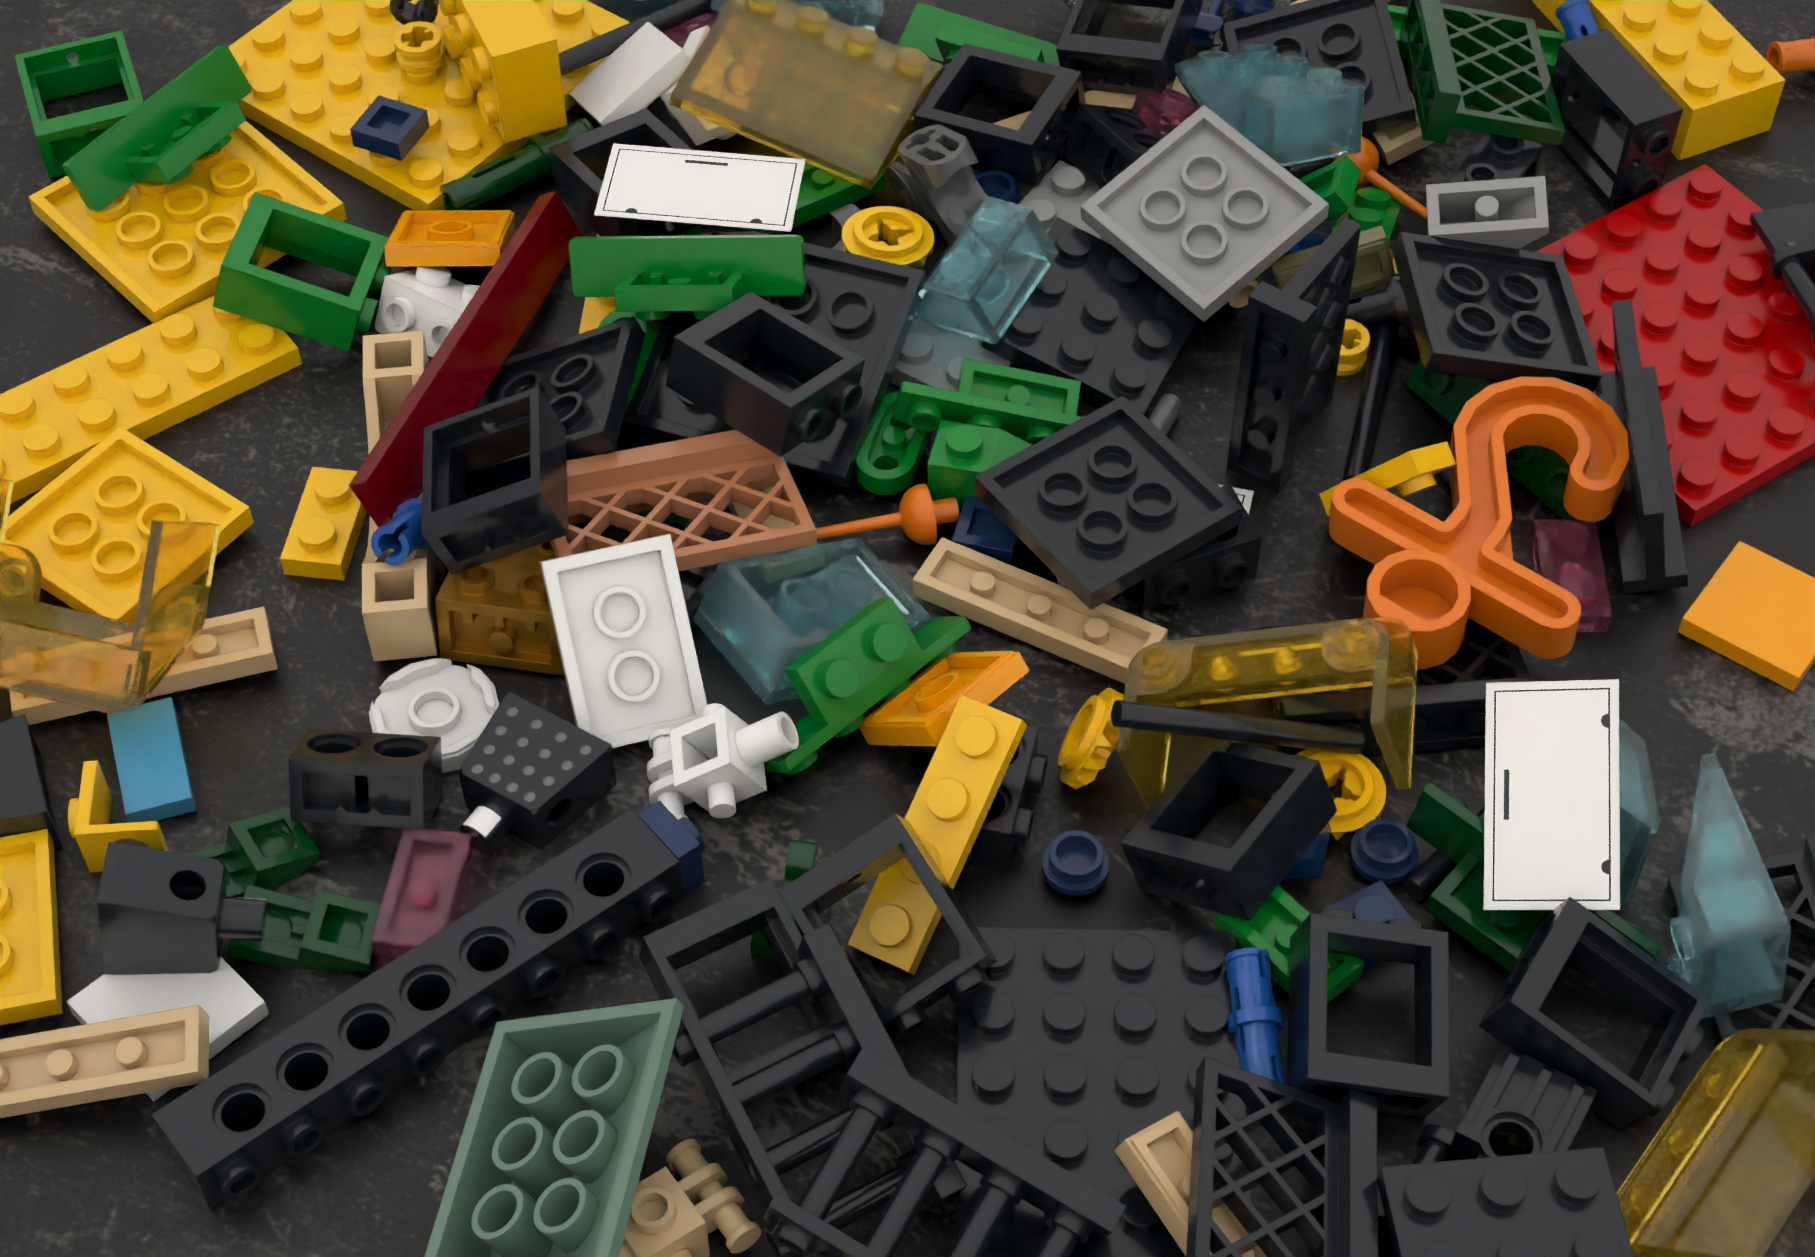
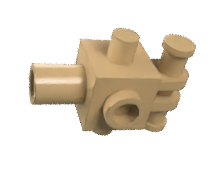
[619,1139,762,1257]

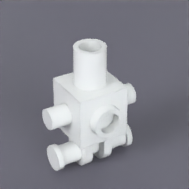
[647,703,799,820]

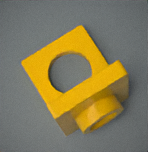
[68,760,169,873]

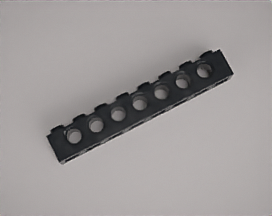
[151,809,684,1211]

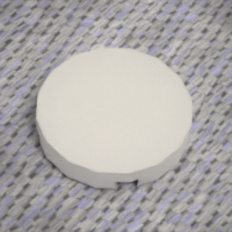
[369,658,499,773]

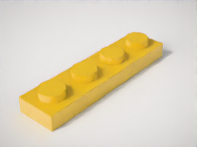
[847,694,1027,975]

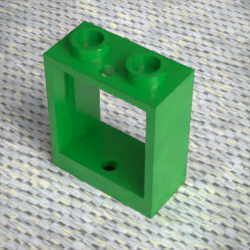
[14,30,144,178]
[213,192,392,352]

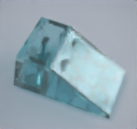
[1175,43,1364,167]

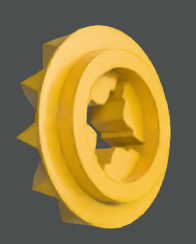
[842,206,934,268]
[1058,688,1125,790]
[1296,749,1386,841]

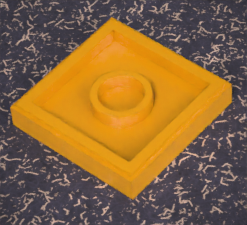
[384,210,516,267]
[1678,541,1815,692]
[859,651,1030,747]

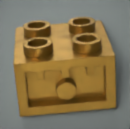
[435,541,588,676]

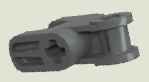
[886,124,1016,261]

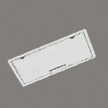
[594,143,806,232]
[1483,679,1620,910]

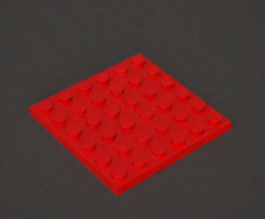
[1536,164,1815,527]

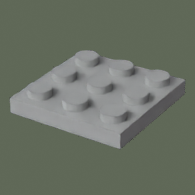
[1080,105,1329,322]

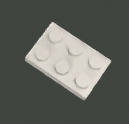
[540,534,707,748]

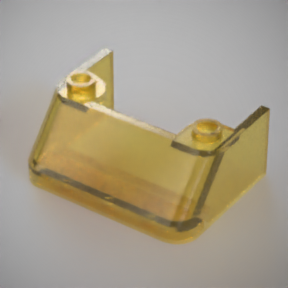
[0,478,221,713]
[1117,617,1418,810]
[1616,1028,1815,1257]

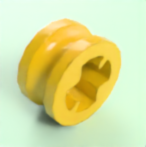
[393,21,445,74]
[1336,319,1370,376]

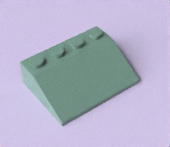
[424,998,684,1257]

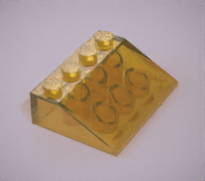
[669,0,944,189]

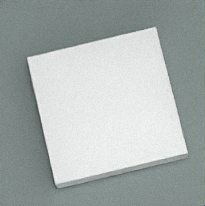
[570,22,694,126]
[66,956,269,1101]

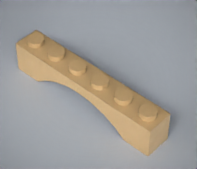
[362,331,438,662]

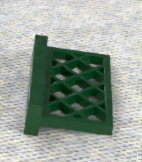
[1400,0,1565,146]

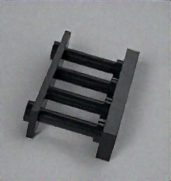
[672,923,967,1257]
[763,1048,1126,1257]

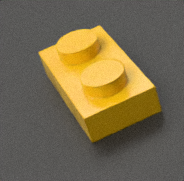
[1319,441,1456,516]
[280,467,367,581]

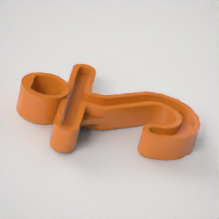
[1329,376,1629,670]

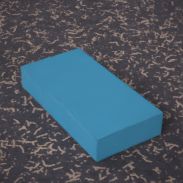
[107,697,197,823]

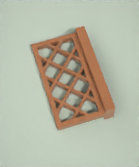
[550,429,817,572]

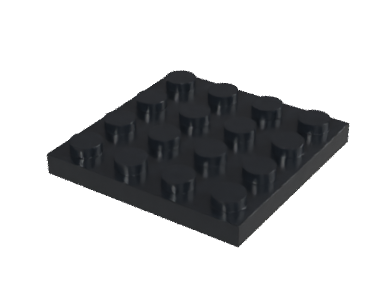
[623,225,927,488]

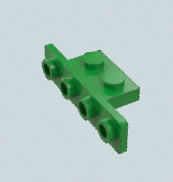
[898,3,1091,93]
[63,45,252,211]
[569,235,806,320]
[892,358,1083,445]
[764,597,972,776]

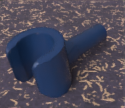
[1189,0,1226,47]

